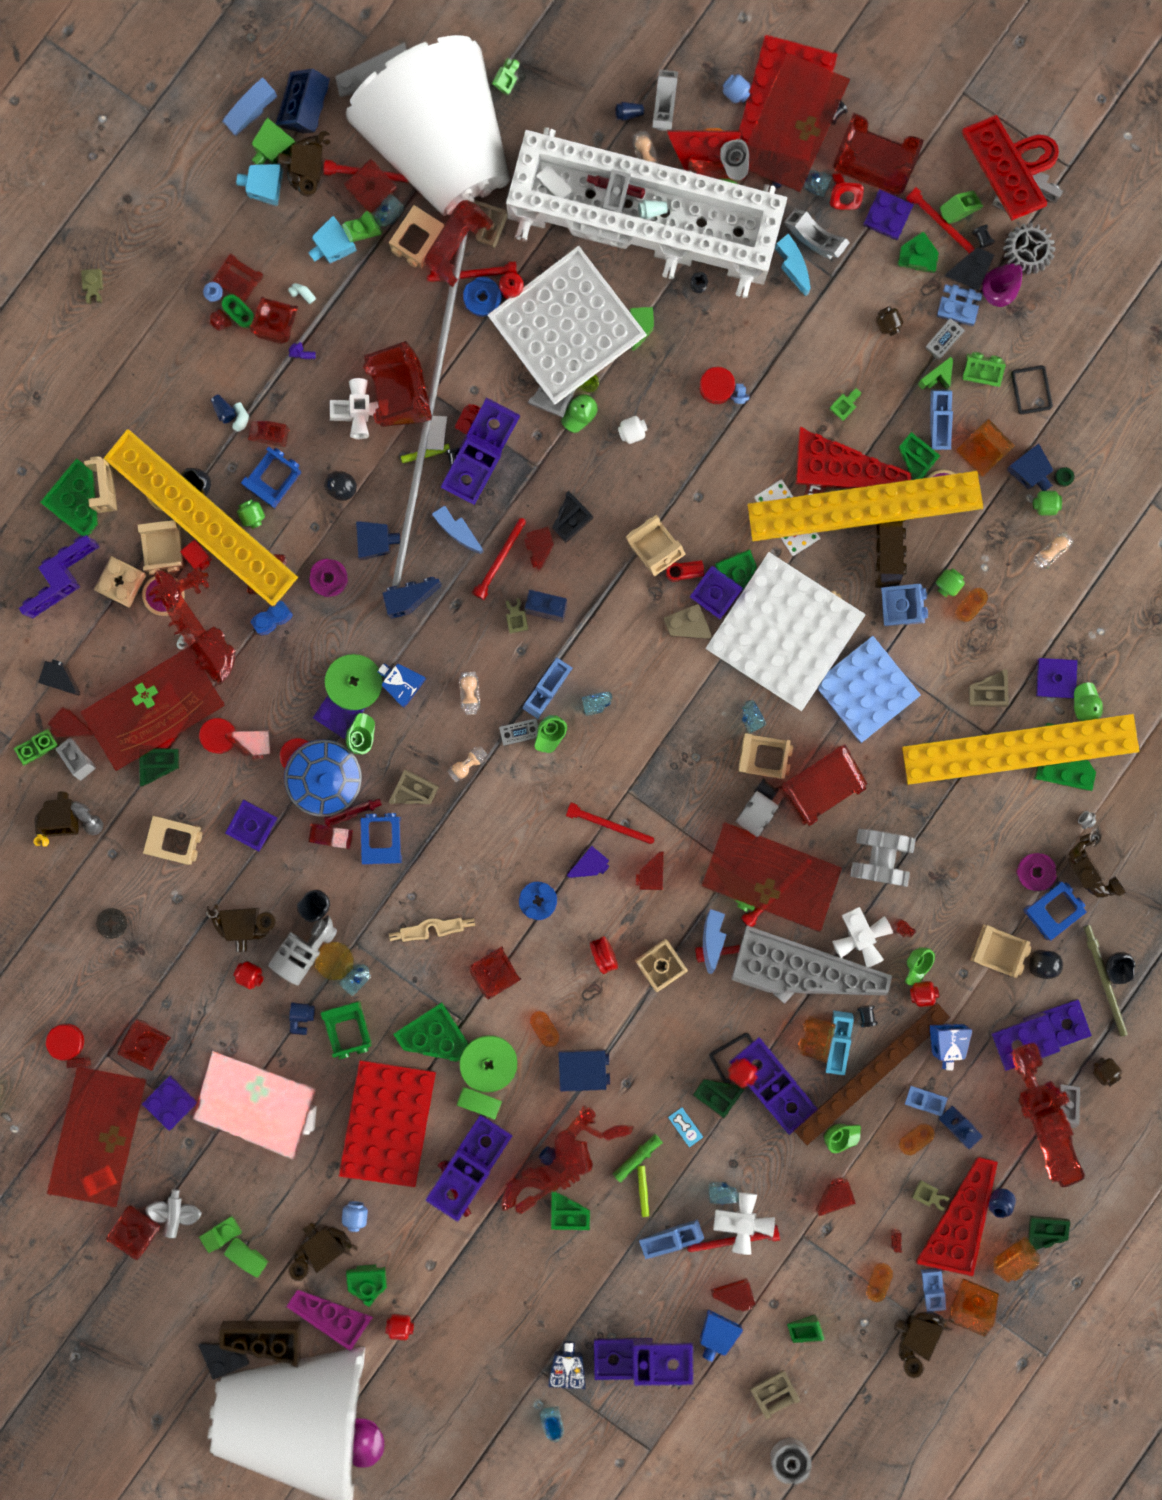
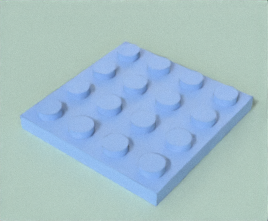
[817,636,921,743]

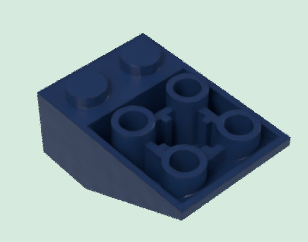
[382,577,442,619]

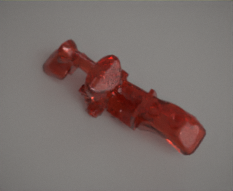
[1012,1043,1085,1188]
[502,1105,634,1214]

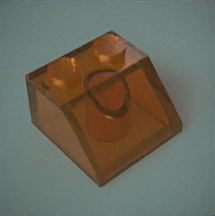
[956,419,1015,477]
[798,1016,836,1062]
[994,1236,1040,1283]
[949,1279,999,1337]

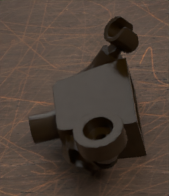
[277,131,331,197]
[1068,833,1126,898]
[206,904,276,952]
[289,1222,358,1281]
[894,1311,955,1378]

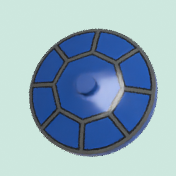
[284,739,362,817]

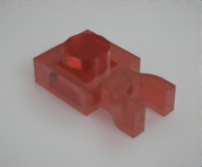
[894,919,916,938]

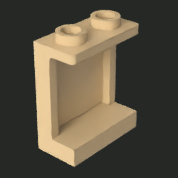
[626,515,686,576]
[138,520,185,575]
[970,925,1031,978]

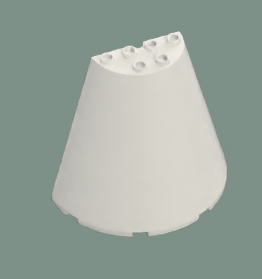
[346,35,510,216]
[208,1347,365,1500]

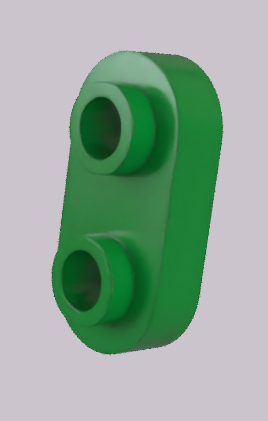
[222,294,255,328]

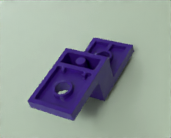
[440,397,520,505]
[19,535,99,619]
[991,999,1092,1071]
[729,1037,817,1135]
[425,1114,513,1222]
[594,1338,693,1386]

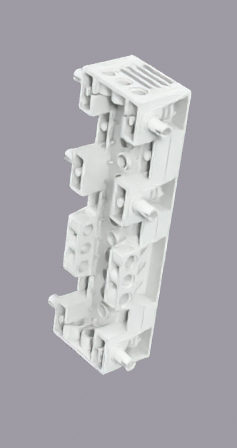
[506,128,787,298]

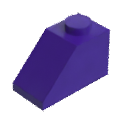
[567,846,609,878]

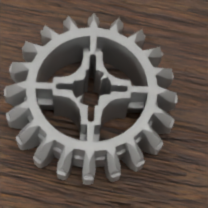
[1003,223,1056,275]

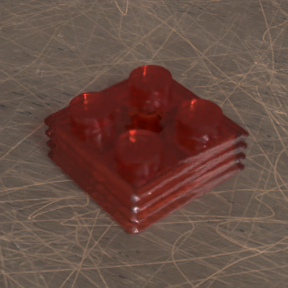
[344,159,397,213]
[106,1205,161,1260]

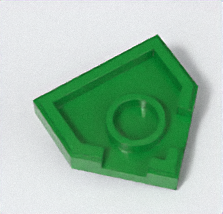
[897,231,939,273]
[714,549,757,591]
[346,1264,387,1307]

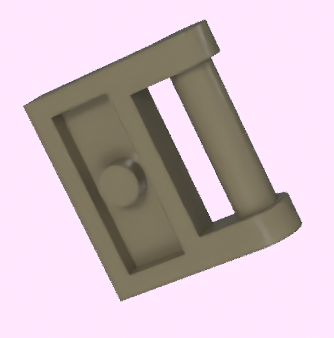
[750,1369,801,1420]

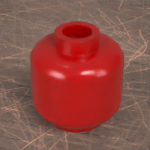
[499,272,524,299]
[233,961,264,990]
[910,981,939,1007]
[728,1058,758,1088]
[385,1314,414,1341]

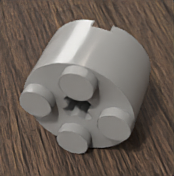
[735,791,779,837]
[770,1437,811,1485]

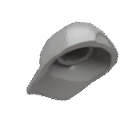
[720,139,749,181]

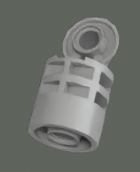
[268,915,337,985]

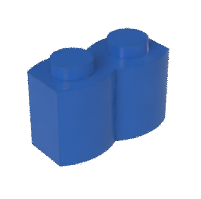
[250,601,293,636]

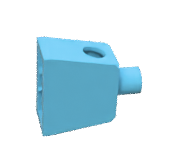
[237,164,283,206]
[308,216,356,263]

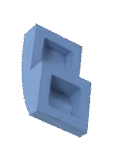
[905,1086,948,1116]
[921,1268,946,1312]

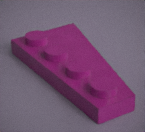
[286,1290,373,1351]

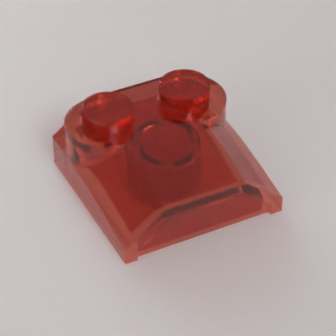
[250,296,298,344]
[468,947,522,1000]
[117,1019,171,1071]

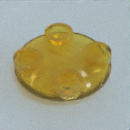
[315,942,354,980]

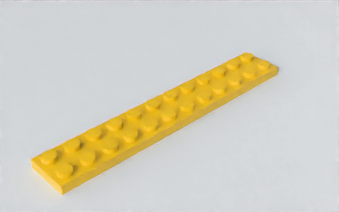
[104,429,298,606]
[748,471,983,541]
[902,714,1139,785]

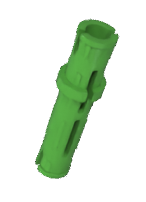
[612,1134,663,1182]

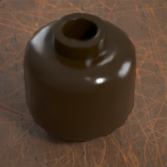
[875,306,904,336]
[1093,1057,1122,1087]

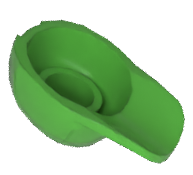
[561,394,597,433]
[1074,682,1103,721]
[346,713,375,754]
[534,715,567,753]
[905,947,935,986]
[824,1124,861,1153]

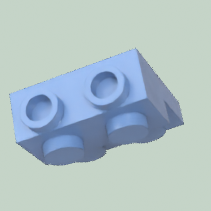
[881,584,928,626]

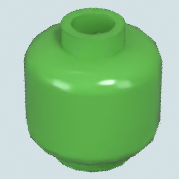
[1033,491,1062,516]
[237,499,265,529]
[936,568,965,597]

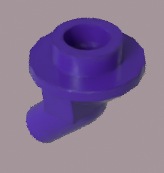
[288,342,316,359]

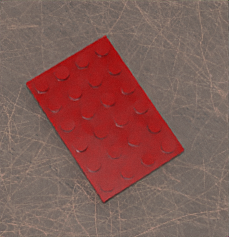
[739,34,838,164]
[338,1060,436,1187]

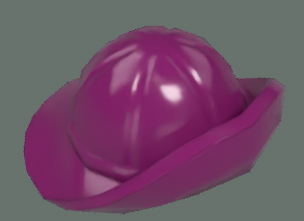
[982,264,1022,307]
[351,1418,385,1468]

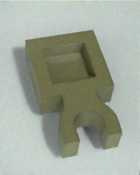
[81,269,103,304]
[506,598,528,634]
[911,1180,950,1211]

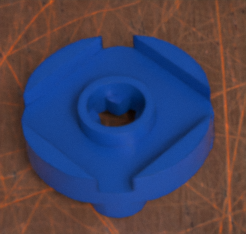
[463,277,501,317]
[519,882,557,920]

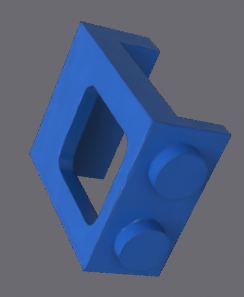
[241,446,302,509]
[361,813,402,864]
[1023,881,1087,941]

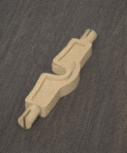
[389,917,475,942]

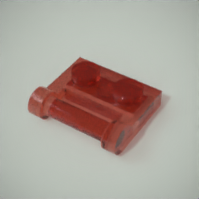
[212,254,264,303]

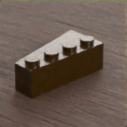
[875,520,907,588]
[219,1321,301,1368]

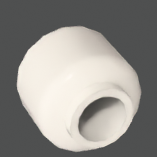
[618,416,648,444]

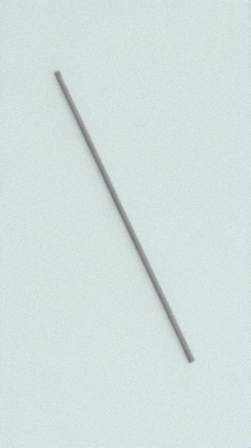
[392,198,475,588]

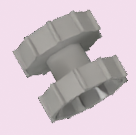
[850,829,916,887]

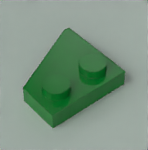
[898,432,941,480]
[551,1191,590,1230]

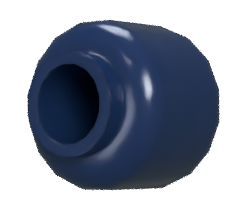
[988,1188,1016,1218]

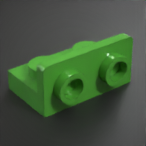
[962,352,1006,387]

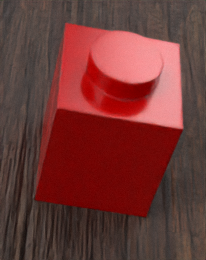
[180,539,212,572]

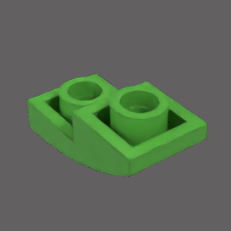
[14,729,58,766]
[456,1087,502,1120]
[224,1238,269,1278]

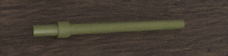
[1083,924,1128,1037]

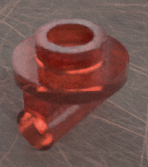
[210,309,232,331]

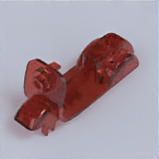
[148,569,236,685]

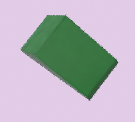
[787,1315,825,1343]

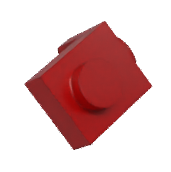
[455,404,480,434]

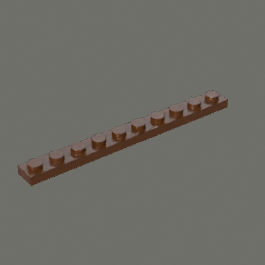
[793,1003,951,1146]

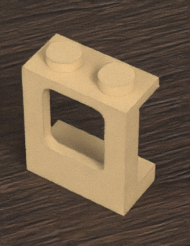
[389,205,447,268]
[84,457,117,513]
[738,733,793,779]
[143,816,203,865]

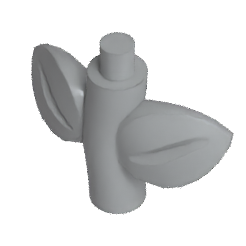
[146,1189,202,1238]

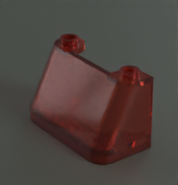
[833,113,924,195]
[425,200,493,287]
[363,341,432,427]
[778,744,868,826]

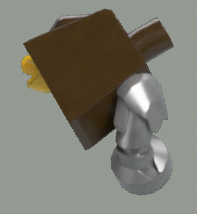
[33,791,104,847]

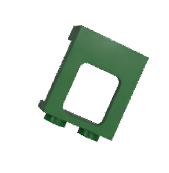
[321,1001,372,1060]

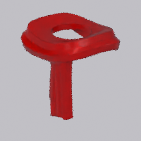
[830,173,864,210]

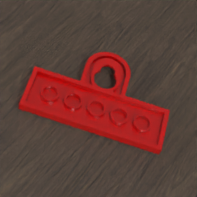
[962,115,1059,221]

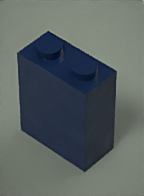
[525,590,567,622]
[559,1049,610,1092]

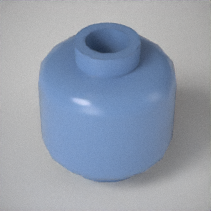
[722,74,750,103]
[342,1201,368,1232]

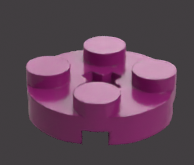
[309,559,348,598]
[1016,853,1056,891]

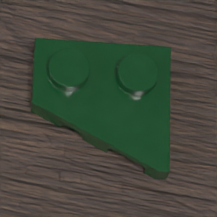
[139,749,179,787]
[692,1079,745,1118]
[1026,1216,1071,1254]

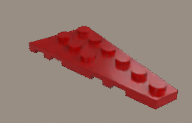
[796,427,911,489]
[915,1157,998,1277]

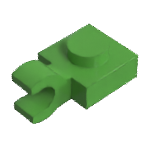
[492,59,520,95]
[829,388,861,422]

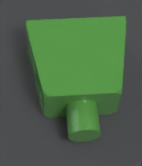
[251,118,295,165]

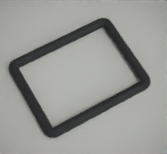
[1011,365,1053,414]
[709,1033,762,1084]

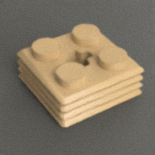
[94,556,146,607]
[635,939,688,992]

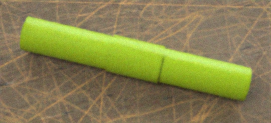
[401,444,450,463]
[637,1165,649,1217]

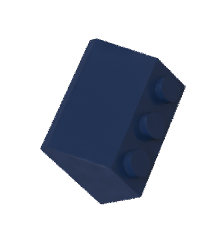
[276,68,330,134]

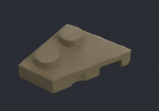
[474,200,508,248]
[663,604,713,639]
[968,669,1009,707]
[388,769,439,804]

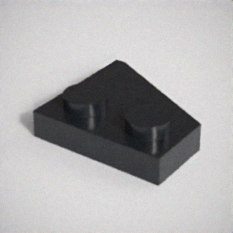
[944,247,994,291]
[552,490,594,543]
[198,1342,250,1380]

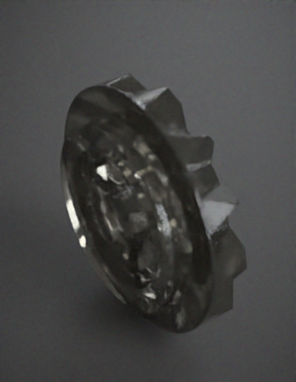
[96,908,127,939]

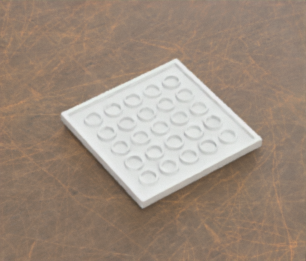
[488,246,647,405]
[705,552,866,711]

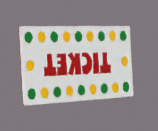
[754,480,820,556]

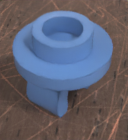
[203,282,223,302]
[730,384,749,404]

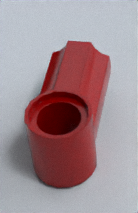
[666,560,704,582]

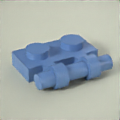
[936,284,982,326]

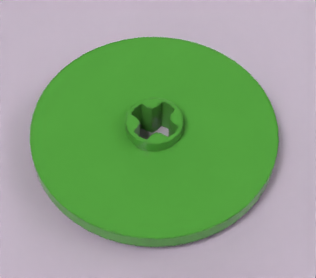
[325,654,383,710]
[460,1035,518,1092]

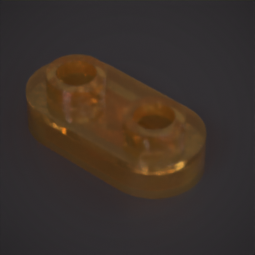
[956,588,988,622]
[530,1011,559,1047]
[899,1123,935,1155]
[866,1263,893,1302]

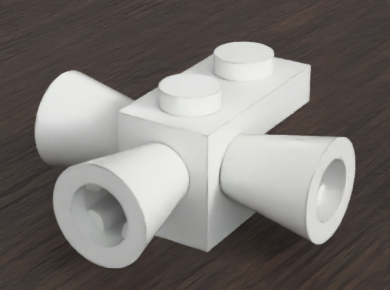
[330,378,388,439]
[832,907,893,968]
[714,1192,775,1254]

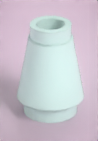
[638,200,668,220]

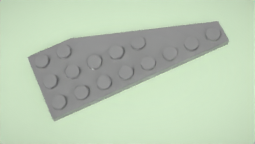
[731,926,892,995]

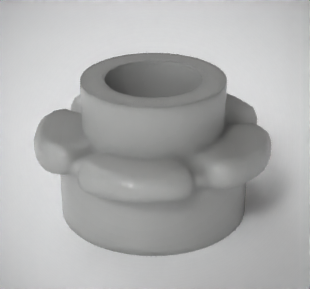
[1078,811,1096,829]

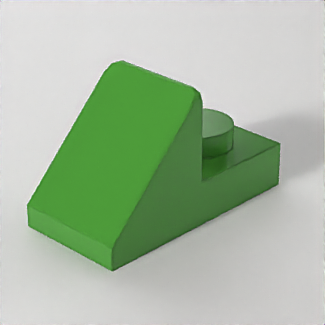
[342,211,382,243]
[918,357,953,390]
[199,1216,242,1253]

